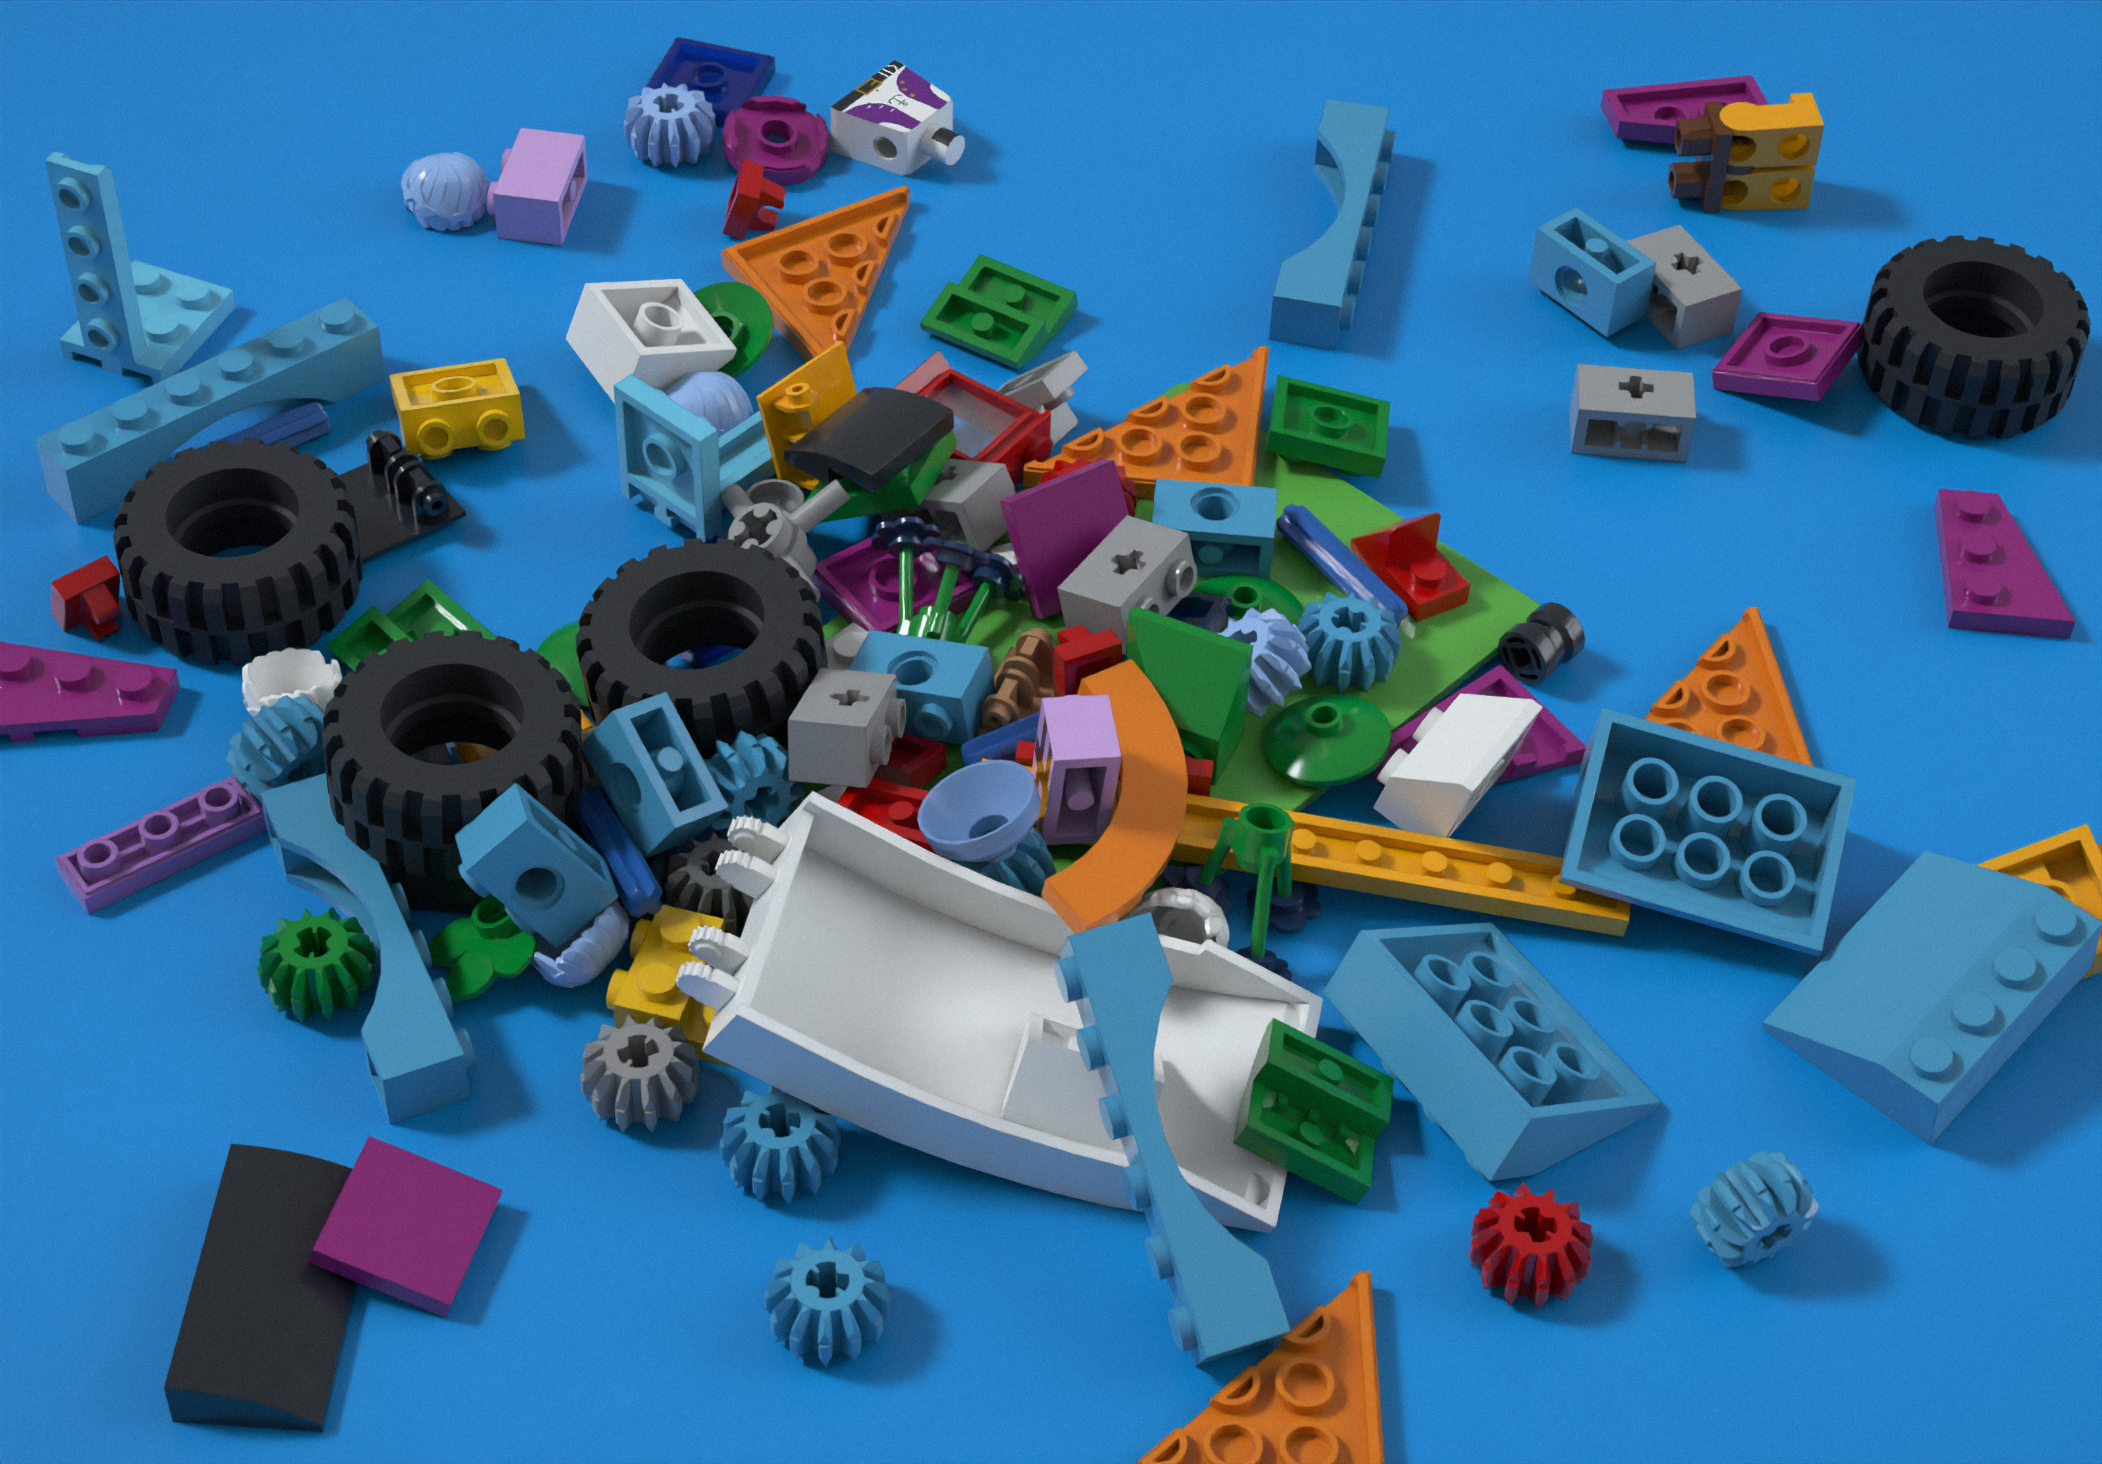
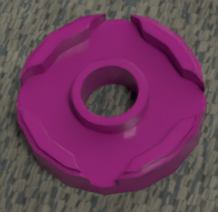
[722,95,830,186]

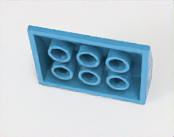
[1559,707,1857,957]
[1762,850,2102,1146]
[1322,922,1661,1181]

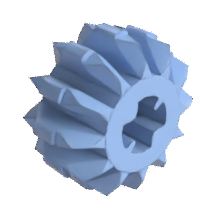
[623,82,716,168]
[1218,607,1312,717]

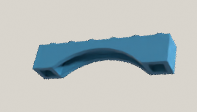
[1269,98,1397,350]
[35,297,386,525]
[260,773,477,1124]
[1054,912,1291,1366]

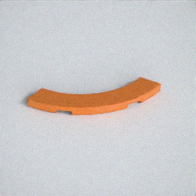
[1041,659,1188,934]

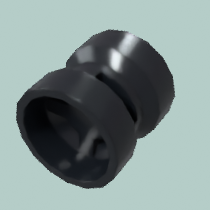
[1498,602,1585,686]

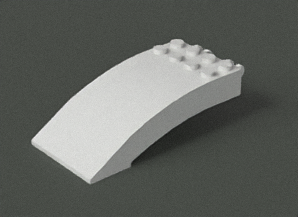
[675,791,1323,1233]

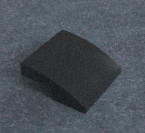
[784,387,954,493]

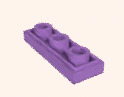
[55,776,267,915]

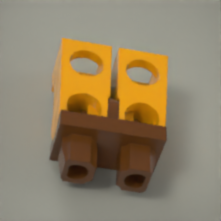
[1667,92,1824,213]

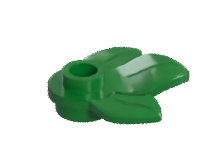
[427,894,538,1003]

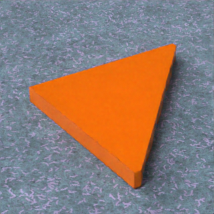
[721,185,910,363]
[1023,346,1269,500]
[1572,607,1814,800]
[1136,1271,1385,1464]

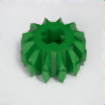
[257,907,377,1023]

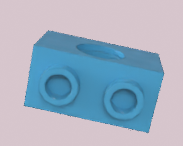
[1528,207,1657,337]
[1152,478,1277,579]
[848,630,995,745]
[582,692,728,859]
[455,783,618,948]

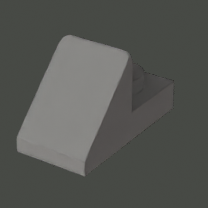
[996,350,1088,446]

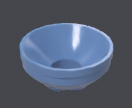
[917,759,1041,864]

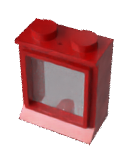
[894,350,1053,489]

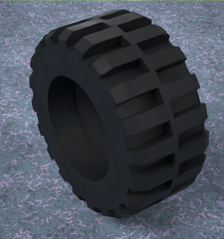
[1857,235,2091,440]
[113,438,363,666]
[576,538,828,759]
[322,630,583,880]

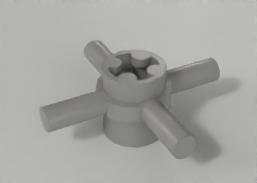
[721,479,851,602]

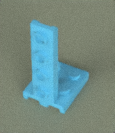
[45,151,236,385]
[613,374,859,544]

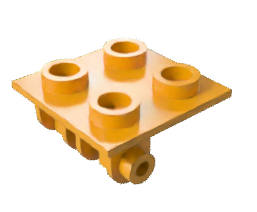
[756,341,857,490]

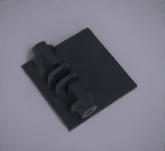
[339,430,466,563]

